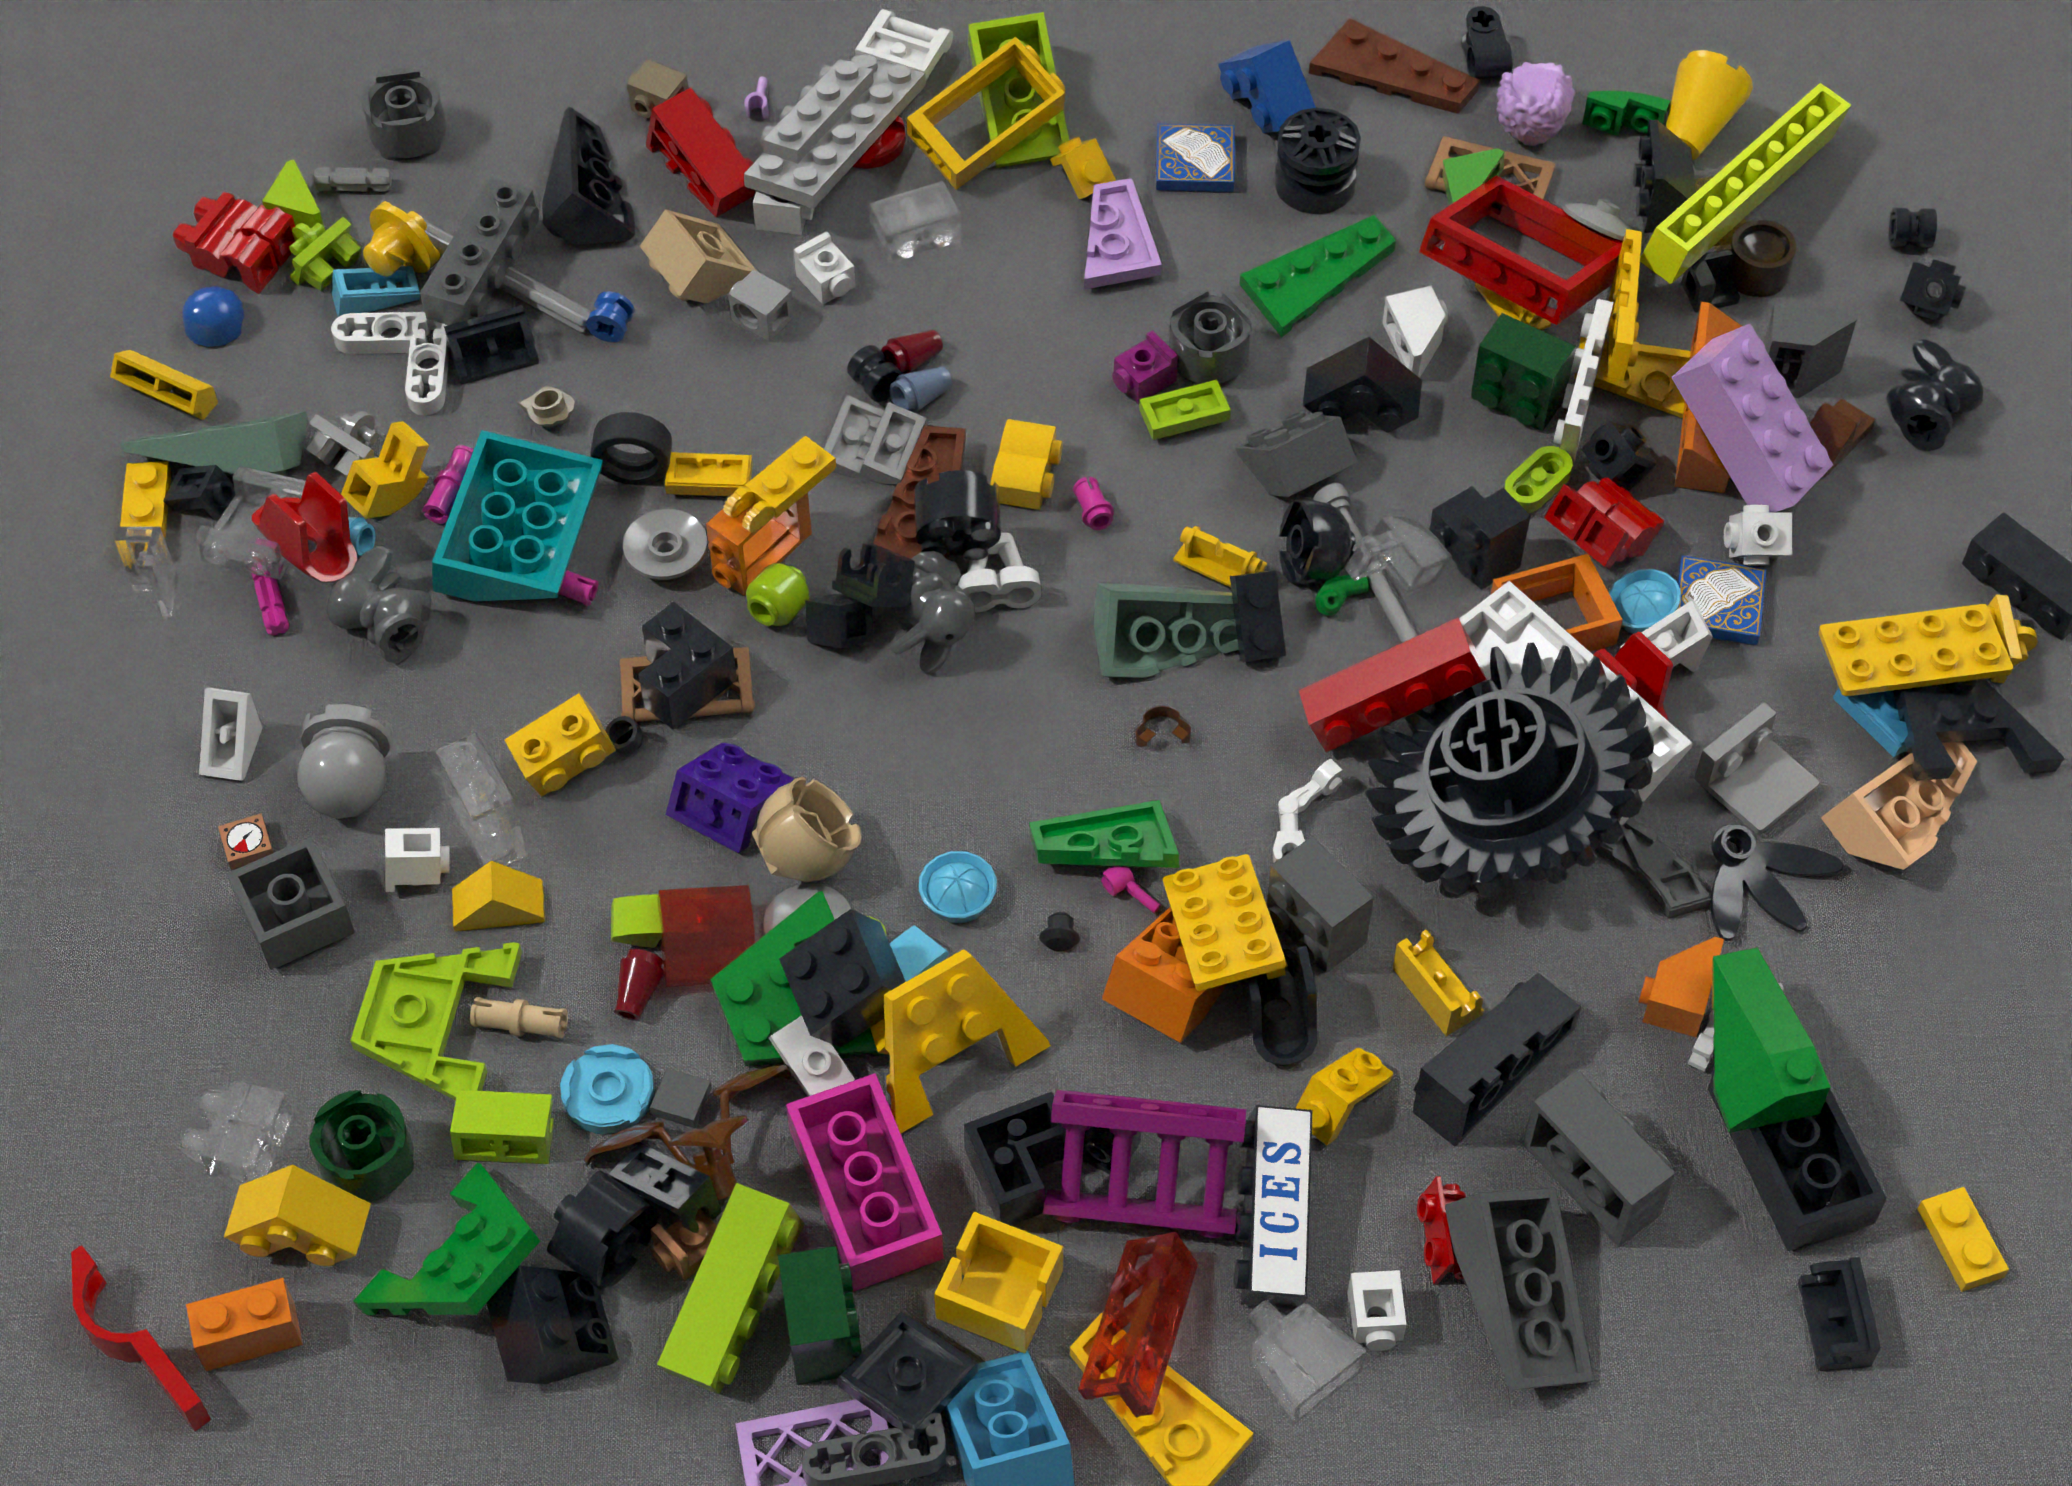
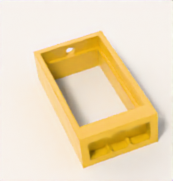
[907,37,1066,190]

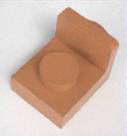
[650,1208,717,1281]

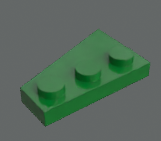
[1029,800,1180,868]

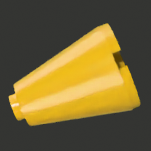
[1666,50,1753,161]

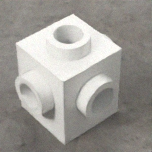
[1724,505,1792,566]

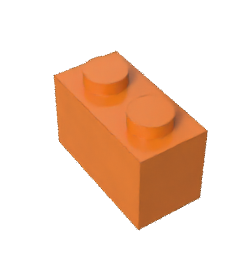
[186,1278,303,1371]

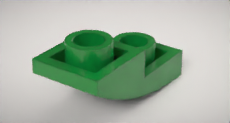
[1582,91,1671,136]

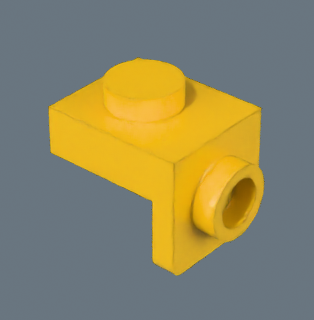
[1050,136,1116,199]

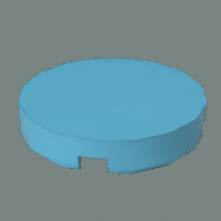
[560,1044,655,1135]

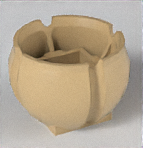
[752,777,861,882]

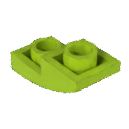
[611,894,709,948]

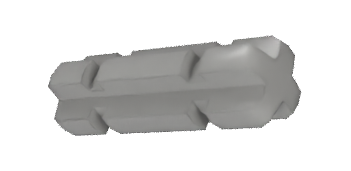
[313,167,391,192]

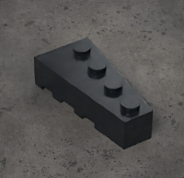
[1412,973,1581,1147]

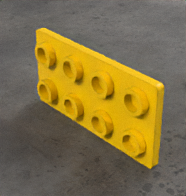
[1818,604,2013,696]
[1162,854,1286,991]

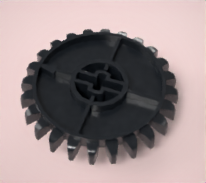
[1365,642,1654,898]

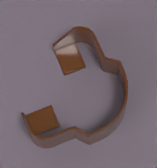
[1135,706,1191,747]

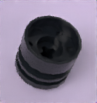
[1274,107,1361,215]

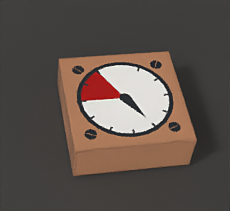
[218,813,274,870]

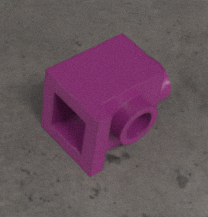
[1112,330,1178,404]

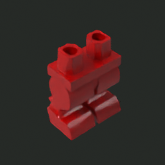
[172,192,295,294]
[1544,477,1664,569]

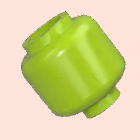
[746,563,810,627]

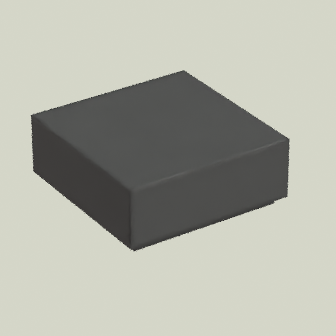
[650,1068,712,1128]

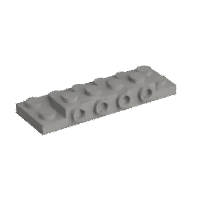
[744,54,926,209]

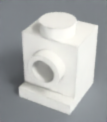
[794,231,856,305]
[385,828,449,892]
[1347,1270,1407,1351]

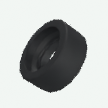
[590,412,672,485]

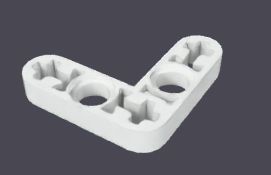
[331,312,450,416]

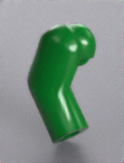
[1315,572,1369,615]

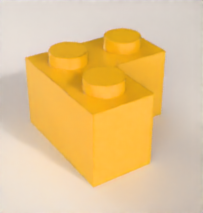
[224,1164,371,1266]

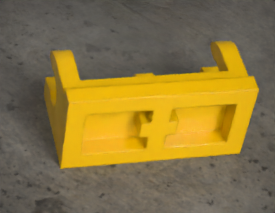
[1392,930,1484,1036]

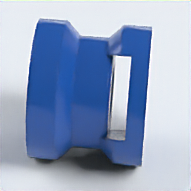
[586,291,635,342]

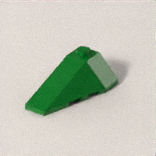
[1712,947,1831,1133]

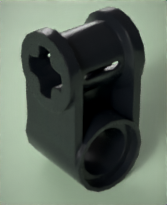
[1461,6,1513,79]

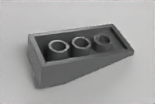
[1445,1188,1593,1391]

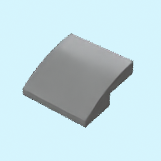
[824,395,926,484]

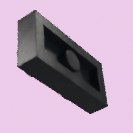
[1230,570,1286,662]

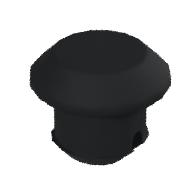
[1039,912,1080,951]

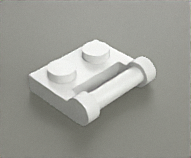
[855,9,953,80]

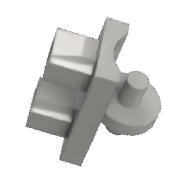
[306,411,378,478]

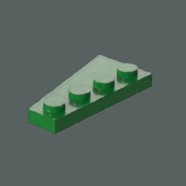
[1239,215,1396,338]

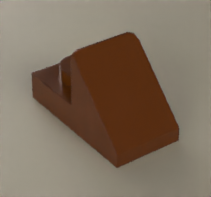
[1810,398,1876,478]

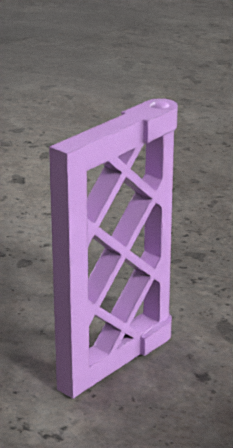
[735,1400,888,1486]

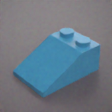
[943,1351,1075,1486]

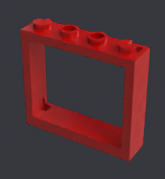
[1419,175,1623,325]

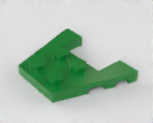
[710,891,886,1066]
[353,1163,540,1315]

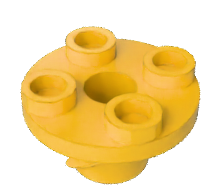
[363,201,441,277]

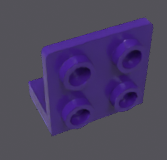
[665,743,794,853]

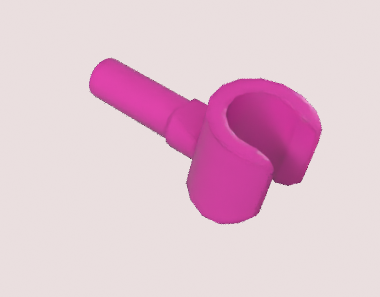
[1101,866,1161,913]

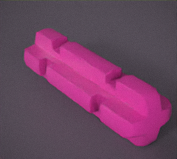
[250,560,289,636]

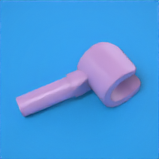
[744,77,769,119]

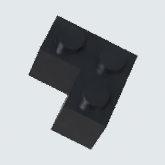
[1302,337,1422,433]
[1429,486,1531,590]
[638,602,737,730]
[964,1091,1066,1226]

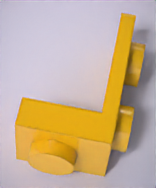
[1296,1047,1394,1145]

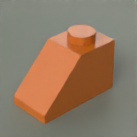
[1638,937,1724,1038]

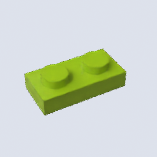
[1139,379,1231,440]

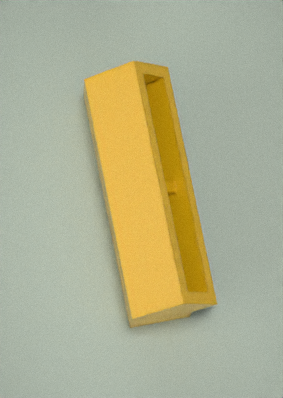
[110,350,218,420]

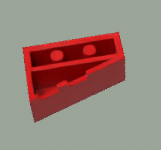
[646,87,755,217]

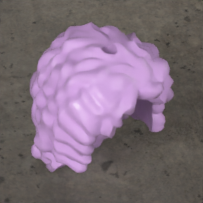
[1496,62,1575,146]

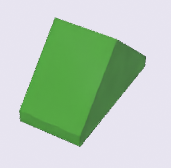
[1443,148,1505,205]

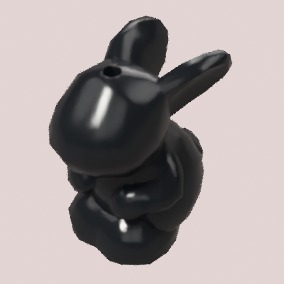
[1886,339,1984,451]

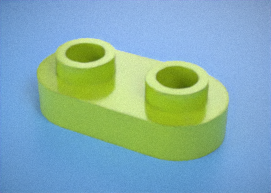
[1504,446,1573,513]

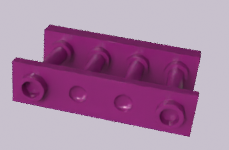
[1043,1090,1247,1238]

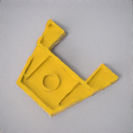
[884,949,1051,1134]

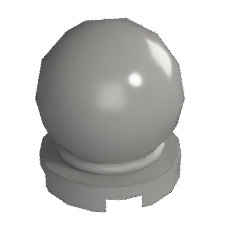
[297,704,392,819]

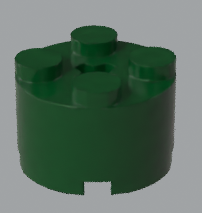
[309,1090,414,1202]

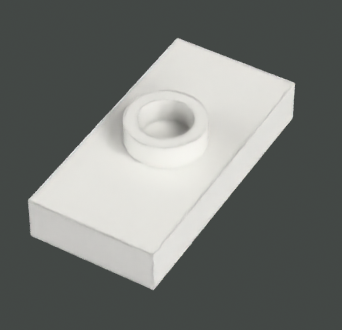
[769,1016,855,1097]

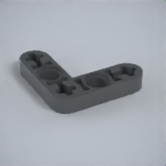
[802,1414,946,1486]

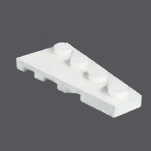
[1553,299,1614,464]

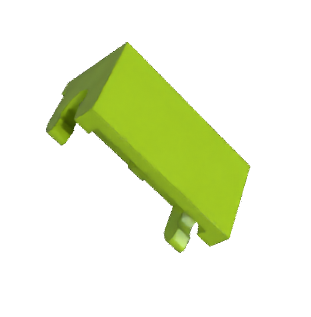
[450,1090,554,1164]

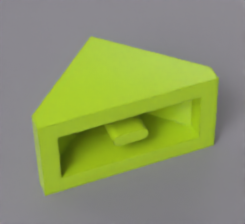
[262,159,324,228]

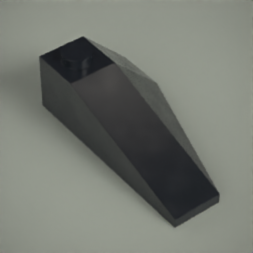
[542,106,635,245]

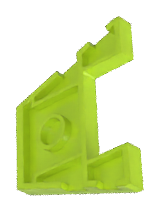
[350,942,522,1100]

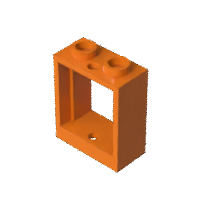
[706,493,812,596]
[1490,554,1623,652]

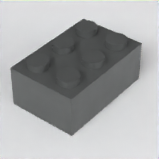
[1523,1070,1675,1247]

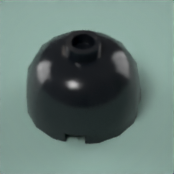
[1279,500,1356,585]

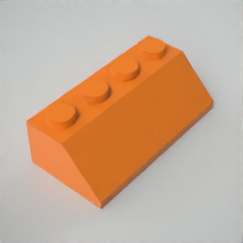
[1674,302,1742,493]

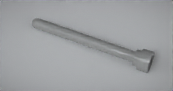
[1313,483,1417,643]

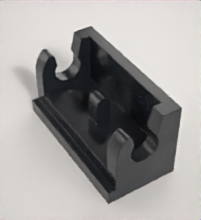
[444,305,539,385]
[831,543,915,607]
[608,1142,722,1233]
[1798,1257,1881,1371]

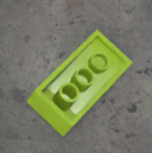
[968,12,1069,168]

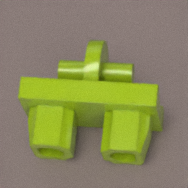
[289,217,362,291]

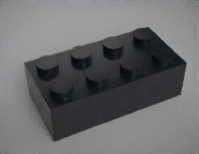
[1708,1069,1887,1251]

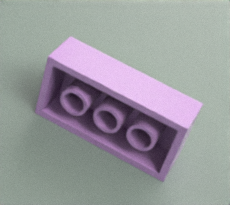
[1671,324,1833,512]

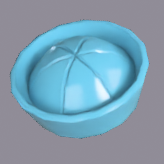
[1609,569,1681,634]
[919,851,997,923]

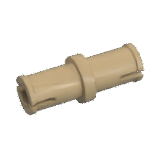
[470,997,568,1038]

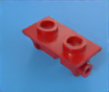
[1417,1176,1466,1285]

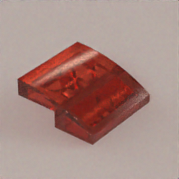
[657,885,756,987]

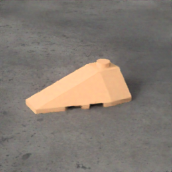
[1821,742,1977,870]

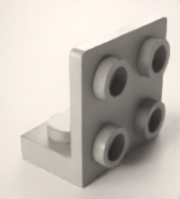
[1694,702,1819,834]

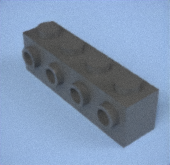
[420,177,539,325]

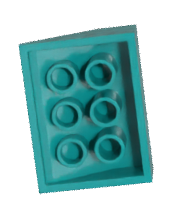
[432,430,603,601]

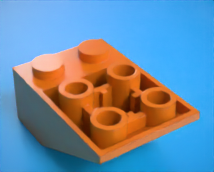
[1102,907,1228,1043]

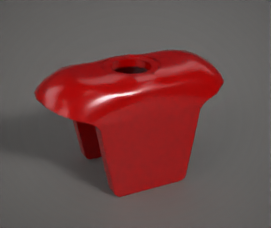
[252,472,357,582]
[1593,632,1673,720]

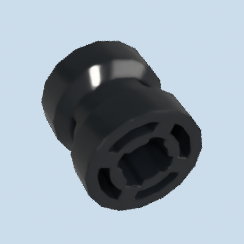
[1888,207,1937,248]
[847,345,903,402]

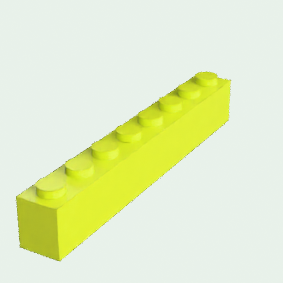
[1640,83,1851,284]

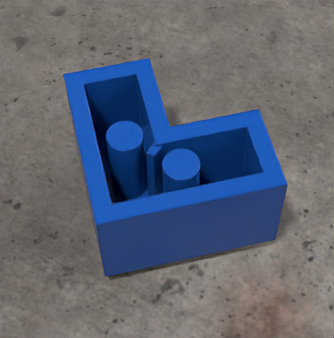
[1218,40,1316,133]

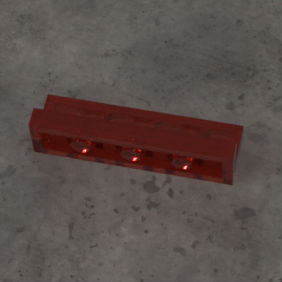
[1078,1232,1198,1417]

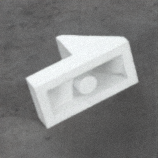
[1620,600,1713,672]

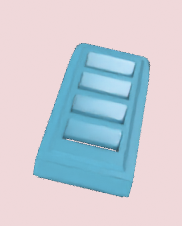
[331,266,420,317]

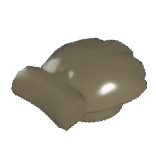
[519,385,575,428]

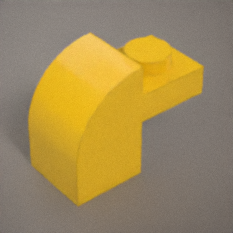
[341,421,429,519]

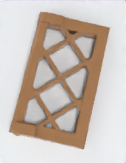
[1425,136,1556,206]
[620,647,755,722]

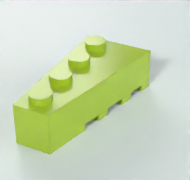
[657,1183,805,1394]

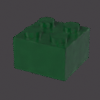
[1470,313,1576,431]
[778,1246,862,1385]

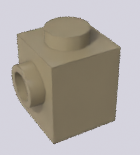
[627,59,688,118]

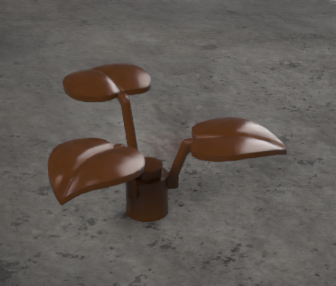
[584,1065,791,1200]

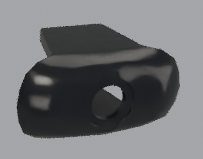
[1241,946,1317,1065]

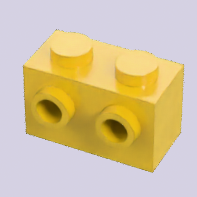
[504,693,616,797]

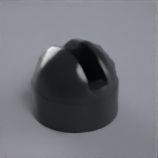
[605,716,644,754]

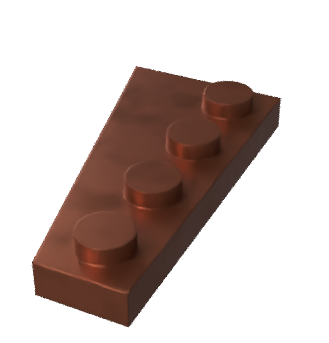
[1308,18,1480,114]
[873,426,966,560]

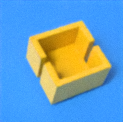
[934,1212,1063,1353]

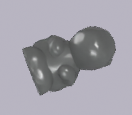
[327,546,432,663]
[891,551,975,674]

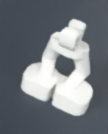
[958,533,1041,612]

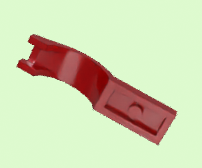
[71,1245,211,1431]

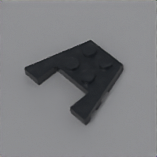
[1893,679,2064,781]

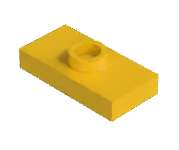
[665,452,753,496]

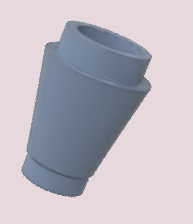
[889,366,953,413]

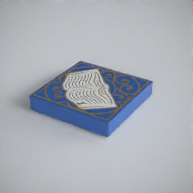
[1156,123,1235,192]
[1677,555,1767,645]

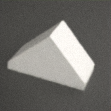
[199,688,262,781]

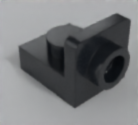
[163,465,240,522]

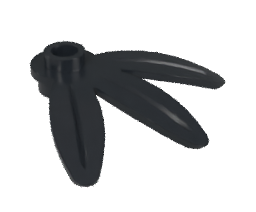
[1711,824,1844,941]

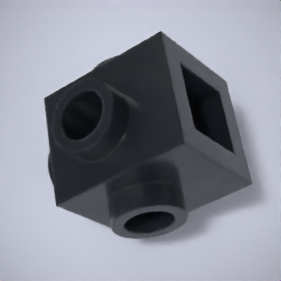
[1900,259,1966,320]
[1581,420,1658,492]

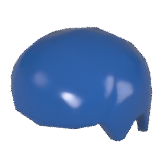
[182,286,245,347]

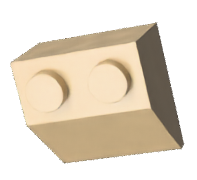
[640,209,757,304]

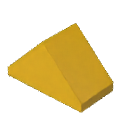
[452,861,545,932]

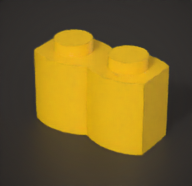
[990,419,1063,510]

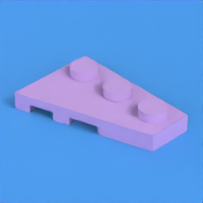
[1084,178,1162,290]

